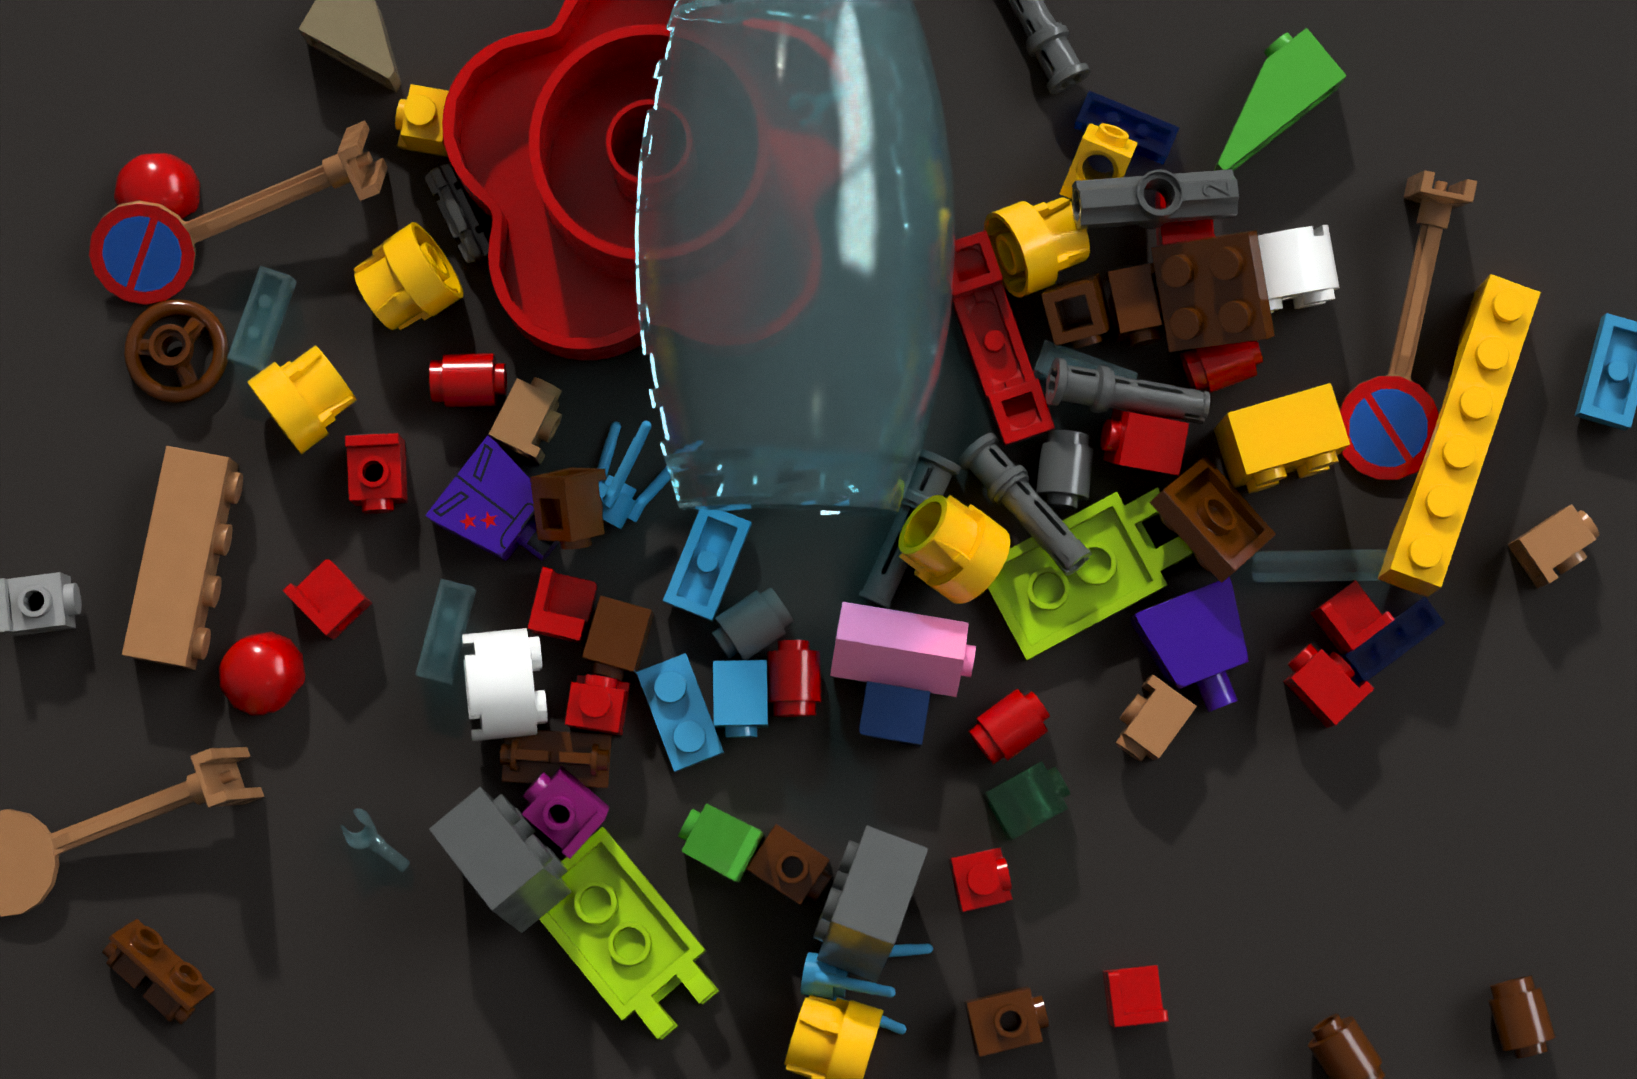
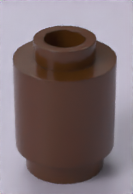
[1488,975,1556,1059]
[1308,1013,1385,1079]

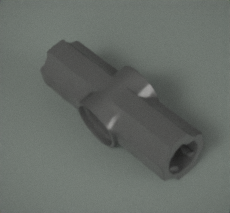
[1071,169,1239,230]

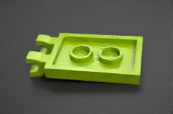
[988,487,1193,660]
[539,827,719,1040]

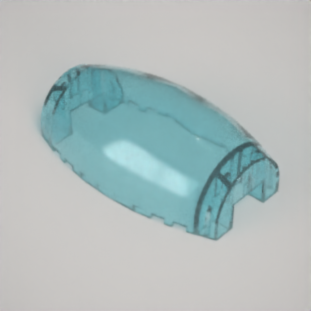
[635,0,955,518]

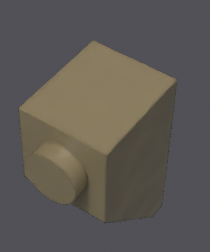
[298,0,401,92]

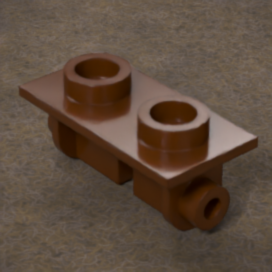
[500,730,612,788]
[102,919,215,1025]

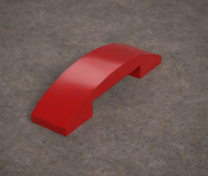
[936,230,1055,446]

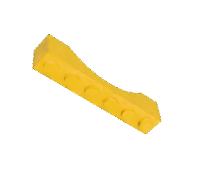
[1377,274,1541,597]

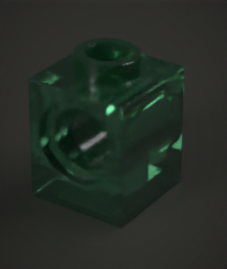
[983,761,1070,841]

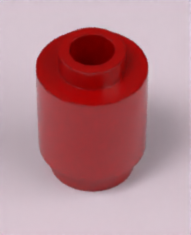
[1180,340,1263,393]
[429,353,507,407]
[767,640,821,717]
[968,689,1050,765]

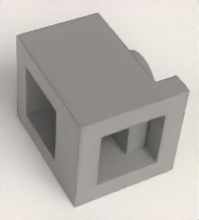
[0,572,82,636]

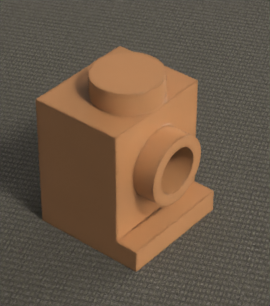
[488,377,562,465]
[1508,504,1599,589]
[1115,675,1197,762]

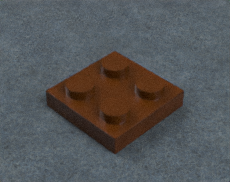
[1151,230,1275,352]
[1150,456,1276,583]

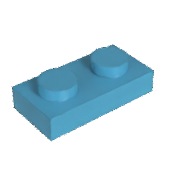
[1575,313,1637,431]
[663,503,752,622]
[636,653,724,772]

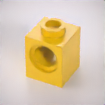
[1059,123,1138,199]

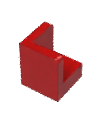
[283,559,372,640]
[527,567,597,645]
[1311,580,1395,655]
[1102,965,1169,1027]

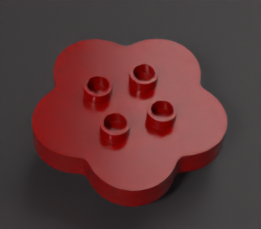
[442,0,862,360]

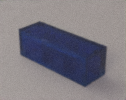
[1074,91,1180,165]
[1341,597,1445,684]

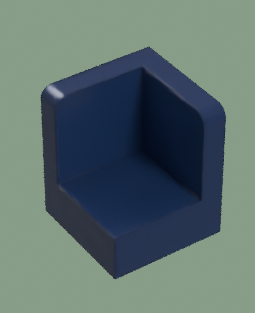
[859,681,931,747]

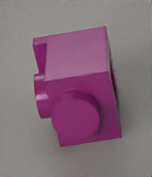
[522,766,610,859]

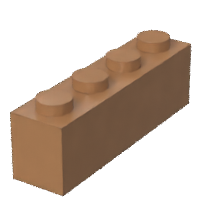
[122,446,243,670]

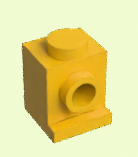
[395,84,449,157]

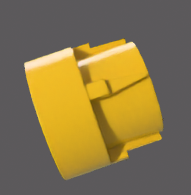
[984,197,1090,298]
[353,222,464,330]
[247,345,357,454]
[898,495,1010,604]
[784,995,884,1079]

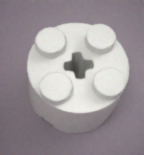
[1258,225,1340,313]
[462,628,548,741]

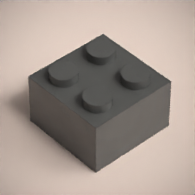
[429,787,572,933]
[813,826,928,982]

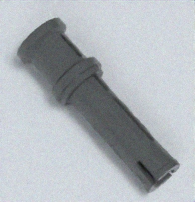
[1008,0,1091,94]
[1046,357,1210,425]
[958,433,1092,576]
[859,448,961,609]

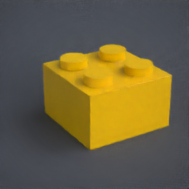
[1214,383,1350,493]

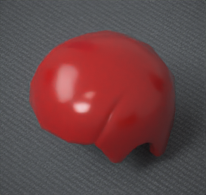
[114,153,200,220]
[219,631,306,716]

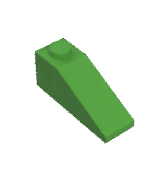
[1214,28,1347,171]
[678,803,765,882]

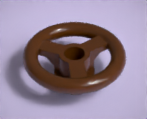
[124,299,229,403]

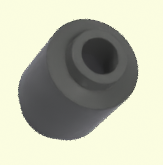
[1036,430,1094,510]
[712,587,794,660]

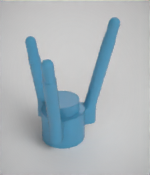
[597,421,702,529]
[801,943,933,1035]

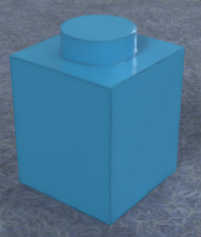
[713,660,768,738]

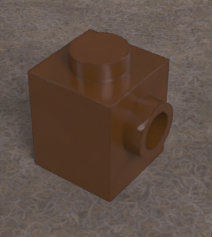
[1041,273,1113,348]
[746,824,833,905]
[964,986,1049,1057]

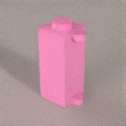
[830,602,976,697]

